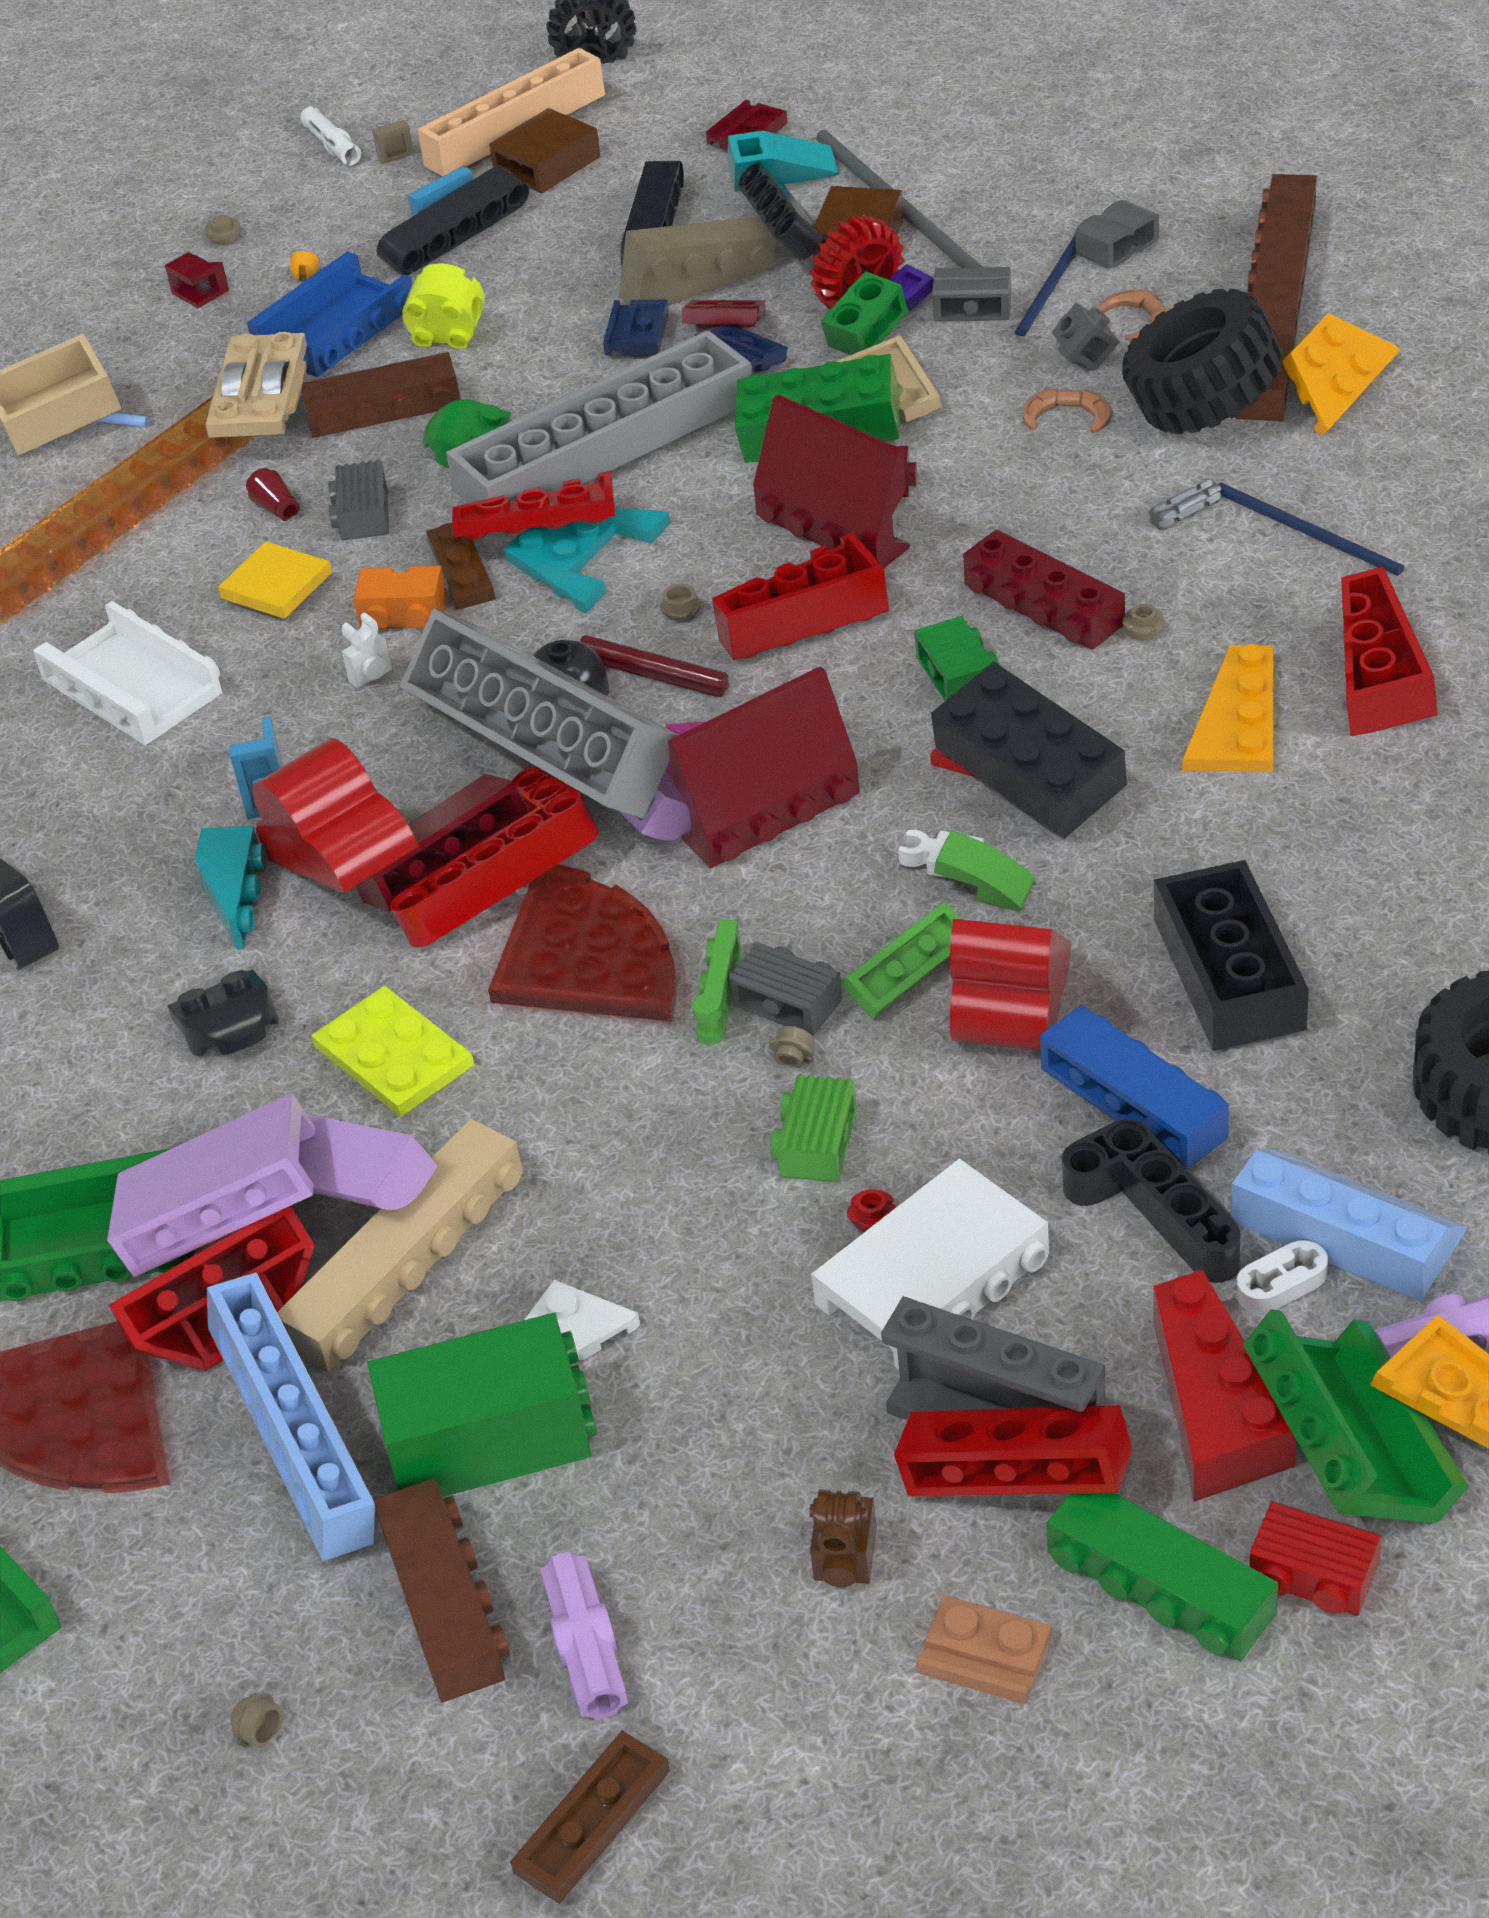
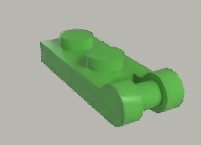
[692,919,741,1045]

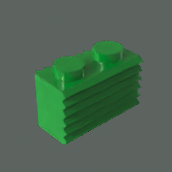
[914,615,999,701]

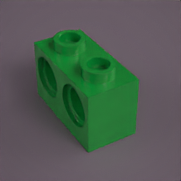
[821,271,908,355]

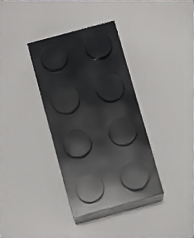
[931,661,1127,839]
[1154,860,1309,1051]

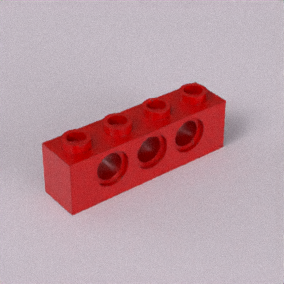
[894,1405,1133,1497]

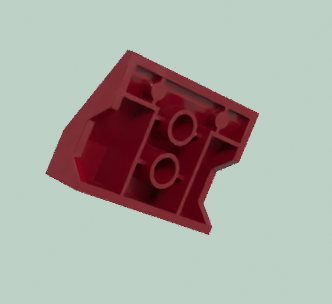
[753,394,910,568]
[668,666,860,869]

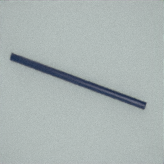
[1015,220,1084,336]
[1219,483,1405,576]

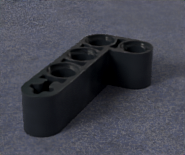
[0,858,59,971]
[1062,1119,1240,1283]

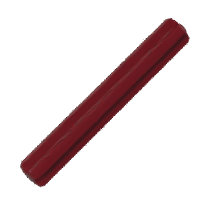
[580,635,729,697]

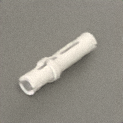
[300,106,361,166]

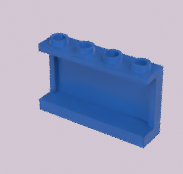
[247,251,412,377]

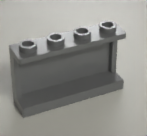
[881,1296,1106,1420]

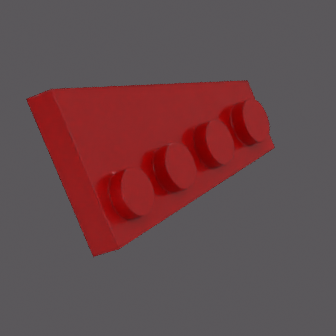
[452,471,616,539]

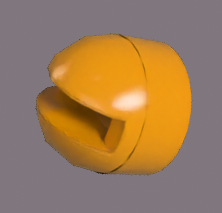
[290,251,319,281]

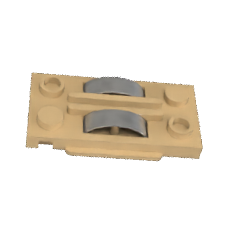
[205,332,307,438]

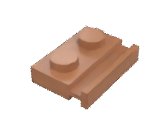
[916,1595,1052,1705]

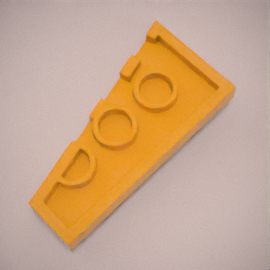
[1182,644,1273,772]
[1370,1314,1489,1449]

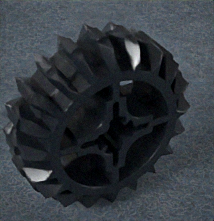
[546,0,637,64]

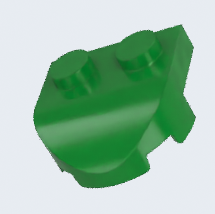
[423,399,511,468]

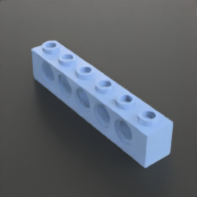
[207,1273,375,1561]

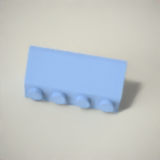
[1231,1149,1467,1301]

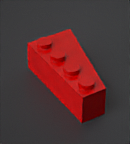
[712,532,889,660]
[1153,1269,1296,1502]

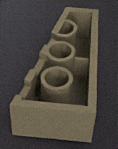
[619,217,777,305]

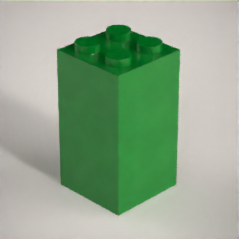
[367,1312,597,1497]

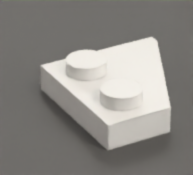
[524,1280,640,1360]

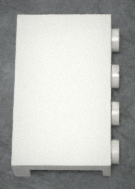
[33,601,222,746]
[811,1158,1049,1370]

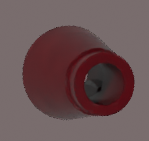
[246,468,300,521]

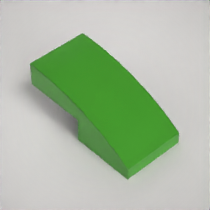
[934,830,1035,912]

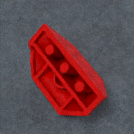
[108,1206,314,1371]

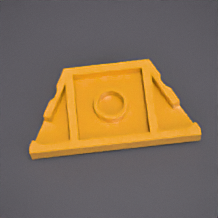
[1282,313,1400,435]

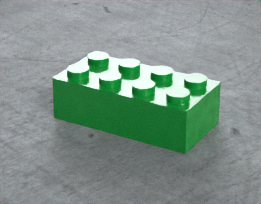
[735,353,900,463]

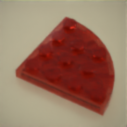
[488,864,677,1022]
[0,1321,170,1493]

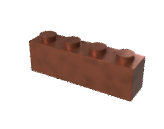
[301,352,461,438]
[373,1478,510,1703]

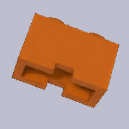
[353,566,447,629]

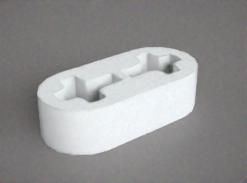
[1237,1240,1328,1314]

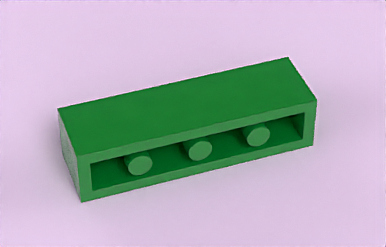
[1046,1493,1278,1662]

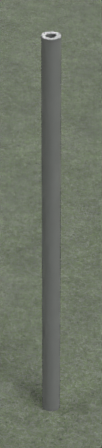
[816,130,983,268]

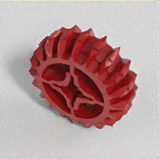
[809,214,905,309]

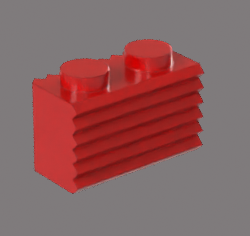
[1249,1501,1382,1616]

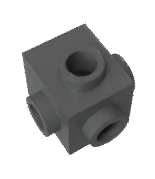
[1051,302,1120,370]

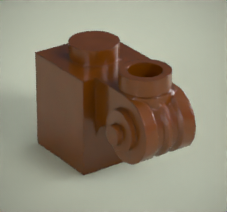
[810,1489,877,1587]

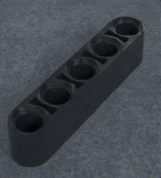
[620,161,684,266]
[738,162,822,261]
[376,165,530,276]

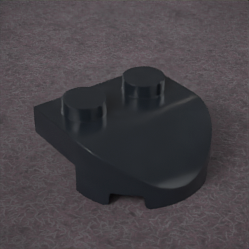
[167,969,279,1057]

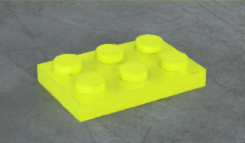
[311,985,475,1117]

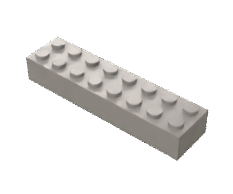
[446,330,752,503]
[400,608,678,819]

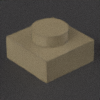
[372,120,414,164]

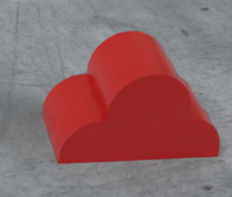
[252,738,419,893]
[950,919,1072,1051]

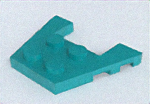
[504,508,670,613]

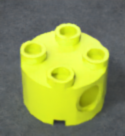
[403,263,485,349]

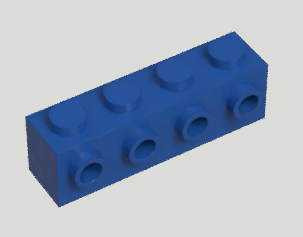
[1040,1004,1229,1170]

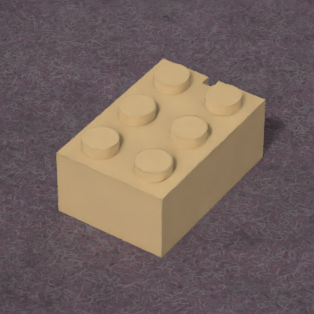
[0,333,122,456]

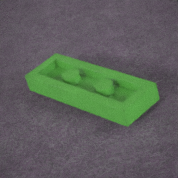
[841,901,961,1020]

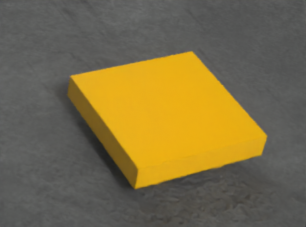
[218,541,333,619]

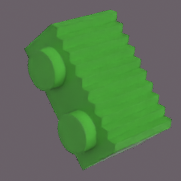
[770,1074,857,1182]

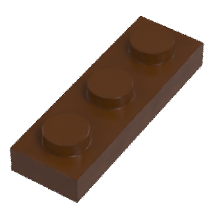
[426,523,496,610]
[510,1730,670,1904]

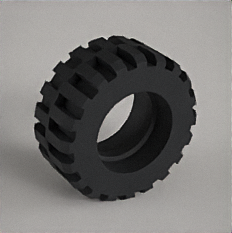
[1122,288,1283,434]
[1413,970,1489,1155]

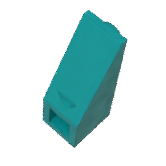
[728,131,838,192]
[195,825,267,950]

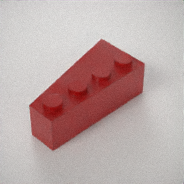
[1341,566,1438,736]

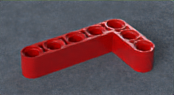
[390,766,599,947]

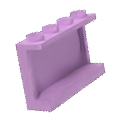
[107,1093,315,1277]

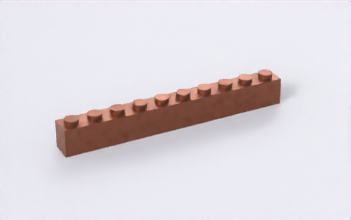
[1236,174,1317,421]

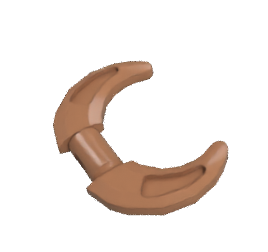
[1098,289,1171,342]
[1023,388,1111,433]

